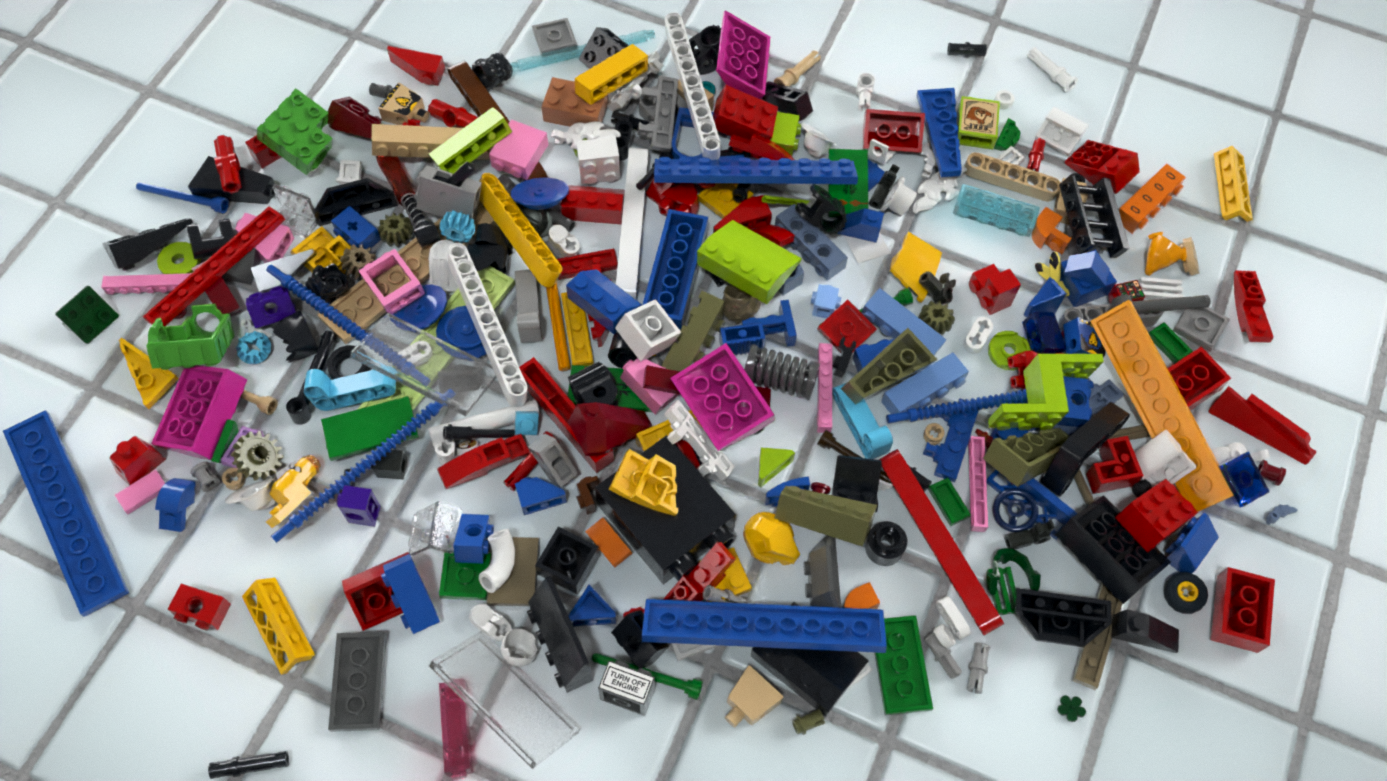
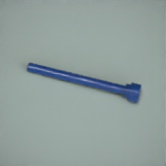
[136,182,229,214]

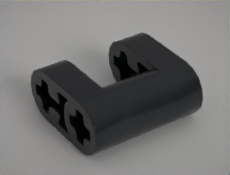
[186,219,234,260]

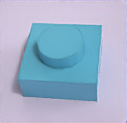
[514,411,539,435]

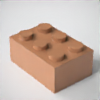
[541,77,609,127]

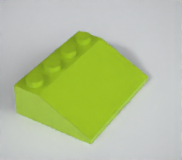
[697,220,802,304]

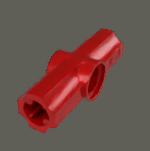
[428,99,479,128]
[214,135,242,194]

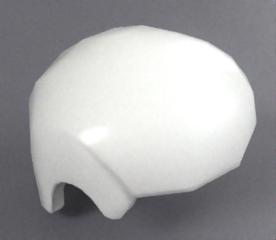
[501,628,538,667]

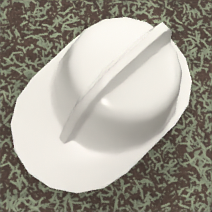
[801,123,836,157]
[225,477,276,511]

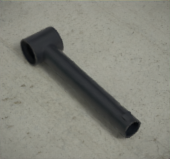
[286,331,337,425]

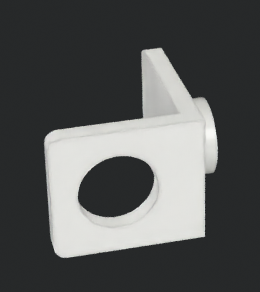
[868,139,897,165]

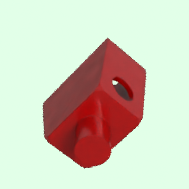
[109,436,166,486]

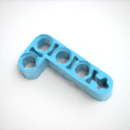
[304,367,397,411]
[832,382,893,459]

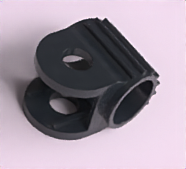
[689,25,721,75]
[795,184,847,235]
[568,361,618,406]

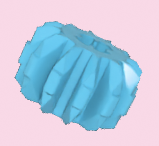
[439,210,476,244]

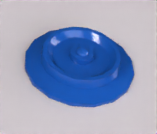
[511,177,569,210]
[391,284,447,332]
[436,306,496,361]

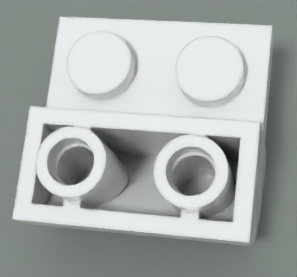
[1035,107,1089,156]
[1134,430,1196,487]

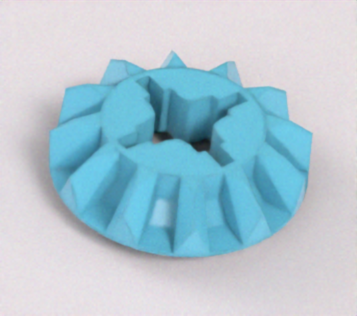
[235,331,271,364]

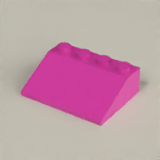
[716,10,771,99]
[671,343,775,451]
[151,365,247,460]

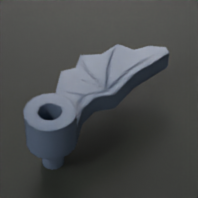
[1266,504,1298,525]

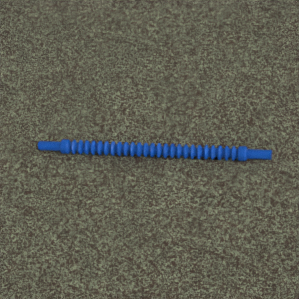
[266,265,431,388]
[886,381,1094,423]
[271,390,455,543]

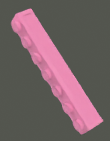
[101,273,192,295]
[817,343,832,433]
[968,436,988,532]

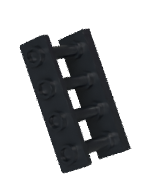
[1059,175,1130,258]

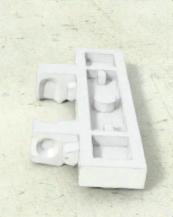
[607,51,664,111]
[664,400,735,481]

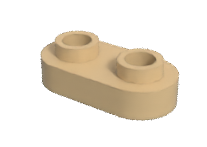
[1180,237,1200,276]

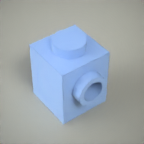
[811,284,842,319]

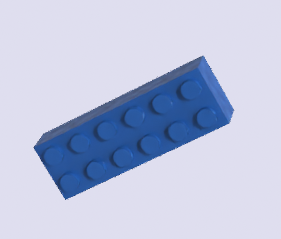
[642,209,708,330]

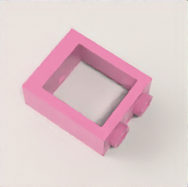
[359,249,425,316]

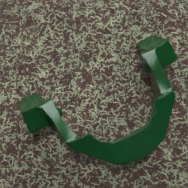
[986,548,1041,595]

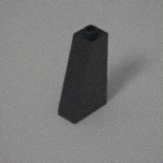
[188,156,277,204]

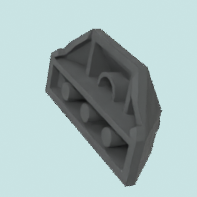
[803,535,841,608]

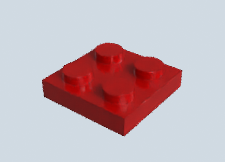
[817,299,877,353]

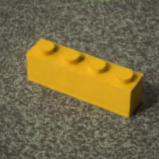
[575,44,648,105]

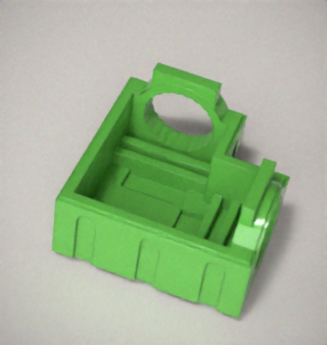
[257,88,333,175]
[146,304,235,370]

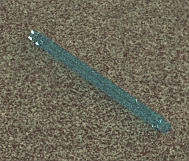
[510,30,655,71]

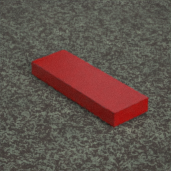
[557,248,618,280]

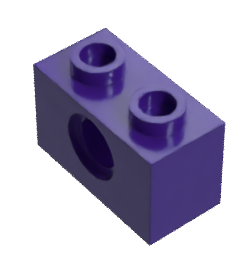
[246,286,297,328]
[337,485,381,527]

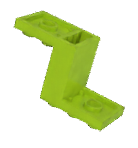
[988,354,1104,430]

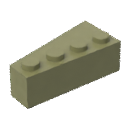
[662,291,725,372]
[841,328,938,405]
[983,428,1070,487]
[775,486,877,547]

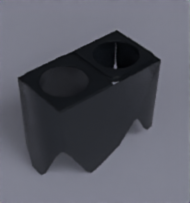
[467,244,509,275]
[270,310,318,363]

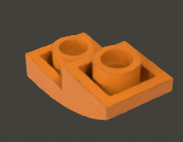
[585,517,632,568]

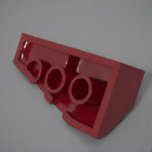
[327,96,382,139]
[568,402,653,456]

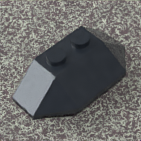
[313,178,398,226]
[1015,588,1112,647]

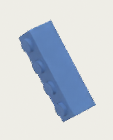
[861,288,947,356]
[881,352,969,414]

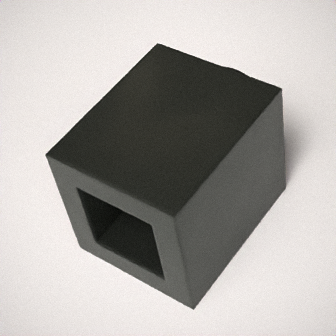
[371,449,407,480]

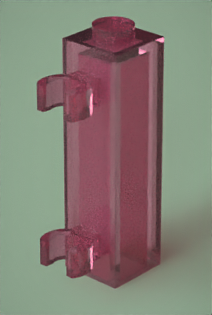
[439,680,473,780]

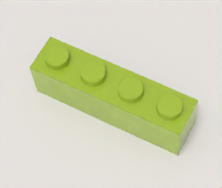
[429,107,512,173]

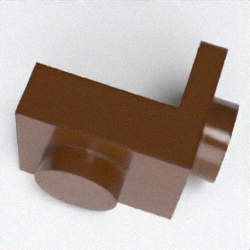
[576,476,599,515]

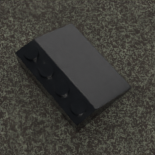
[1055,495,1171,604]
[527,576,593,693]
[751,602,869,717]

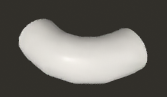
[479,529,515,593]

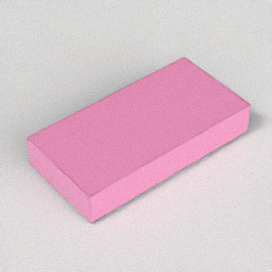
[115,470,165,514]

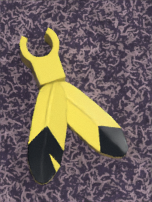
[1035,252,1070,296]

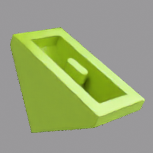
[758,447,795,488]

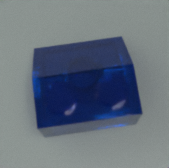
[1218,451,1270,508]

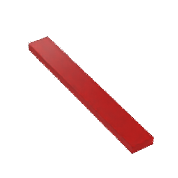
[142,206,285,326]

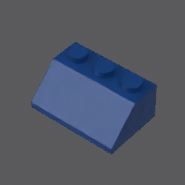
[566,269,642,334]

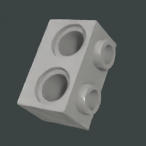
[528,434,578,487]

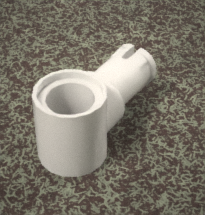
[856,73,875,111]

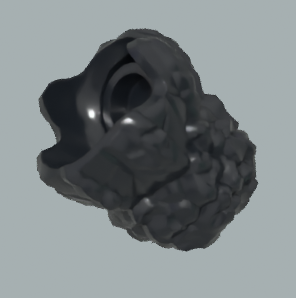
[472,53,513,91]
[305,263,349,304]

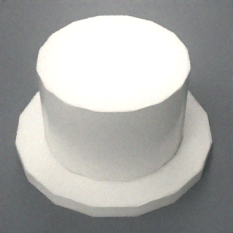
[880,176,917,216]

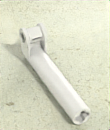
[428,400,540,465]

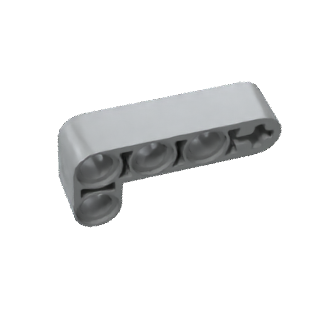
[515,269,542,343]

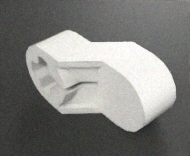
[548,225,580,257]
[469,604,512,642]

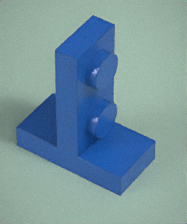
[742,299,797,347]

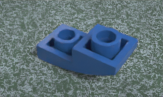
[765,477,810,507]

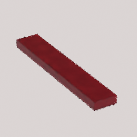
[643,365,771,407]

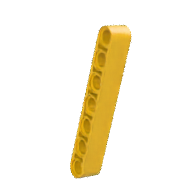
[479,173,562,288]

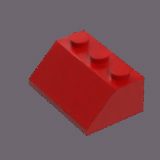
[863,109,925,153]
[561,185,625,225]
[342,552,409,631]

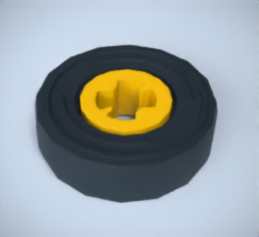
[1164,572,1208,614]

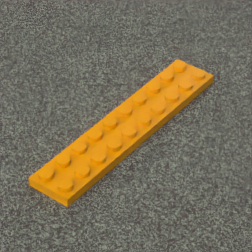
[1090,300,1235,512]

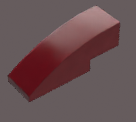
[192,262,242,317]

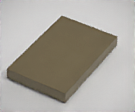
[487,537,539,607]

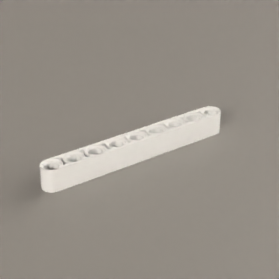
[665,12,720,160]
[616,148,649,300]
[448,243,527,407]

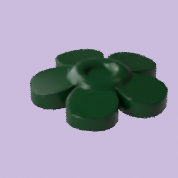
[1057,695,1086,722]

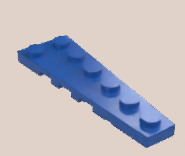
[916,88,962,177]

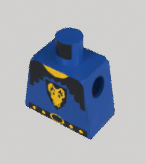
[1063,317,1106,358]

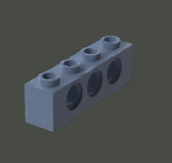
[775,204,848,281]

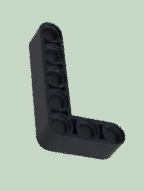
[1041,402,1130,497]

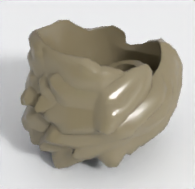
[722,285,762,324]

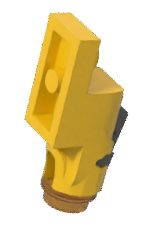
[266,455,321,528]

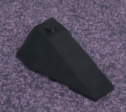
[102,218,193,271]

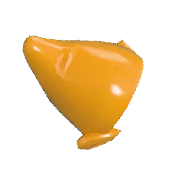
[1145,232,1187,276]

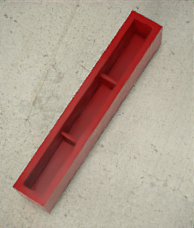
[519,357,614,473]

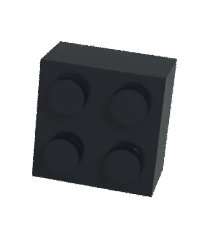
[535,526,600,595]

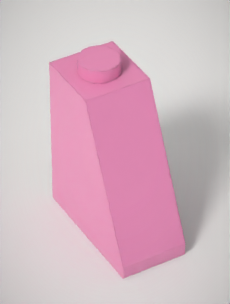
[235,213,294,263]
[620,358,679,415]

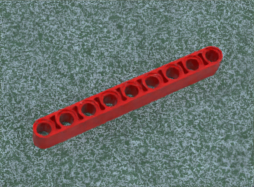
[878,449,1004,636]

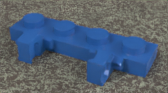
[923,398,979,483]

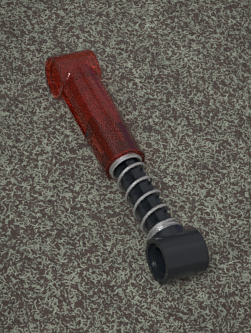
[375,156,441,248]

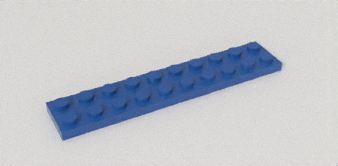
[654,157,858,184]
[3,410,129,617]
[642,599,887,653]

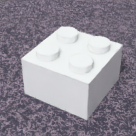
[576,137,620,184]
[615,299,681,361]

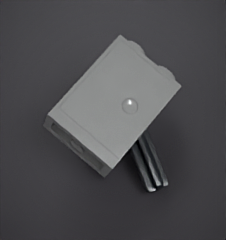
[414,161,482,220]

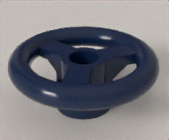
[993,488,1039,533]

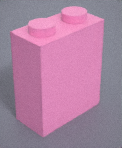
[489,120,548,180]

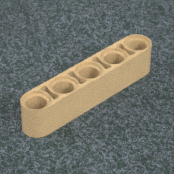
[964,152,1061,202]

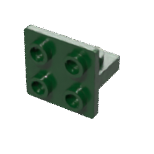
[55,285,119,344]

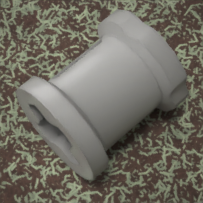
[190,462,220,492]

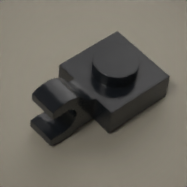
[832,337,856,378]

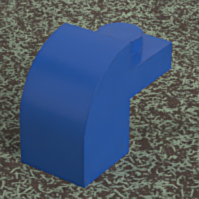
[155,478,196,532]

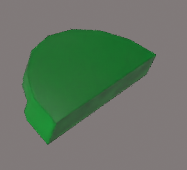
[994,118,1021,151]
[211,419,239,463]

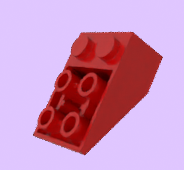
[1064,140,1140,194]

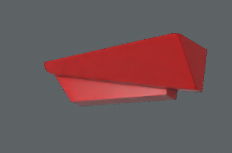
[1208,386,1317,465]

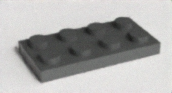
[328,632,387,732]

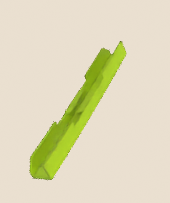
[762,195,809,205]

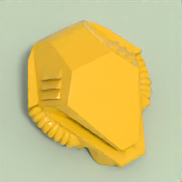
[743,512,800,565]

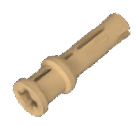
[774,50,821,86]

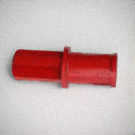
[1027,138,1046,172]

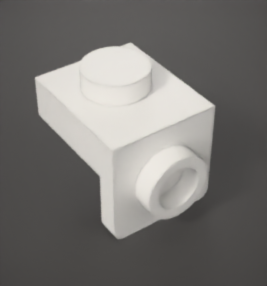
[335,160,362,185]

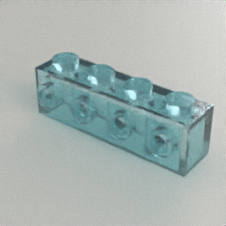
[952,184,1040,237]

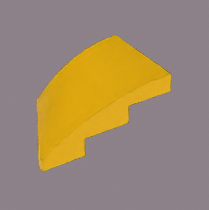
[290,226,351,274]
[889,232,942,302]
[609,449,678,516]

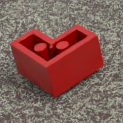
[969,264,1021,315]
[1086,436,1144,494]

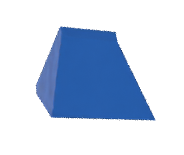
[1024,277,1067,317]
[568,585,616,627]

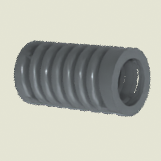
[744,344,820,400]

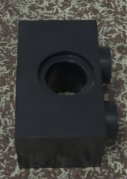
[611,610,669,669]

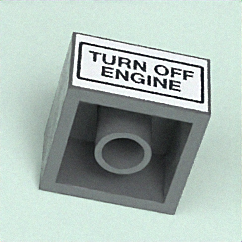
[598,660,655,716]

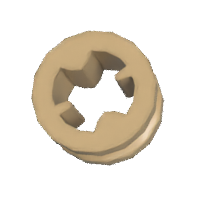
[923,423,945,445]
[222,468,245,491]

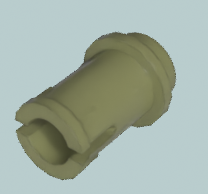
[792,709,825,735]

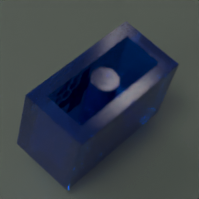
[1022,311,1067,354]

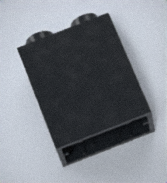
[595,435,736,585]

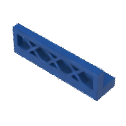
[986,470,1078,540]

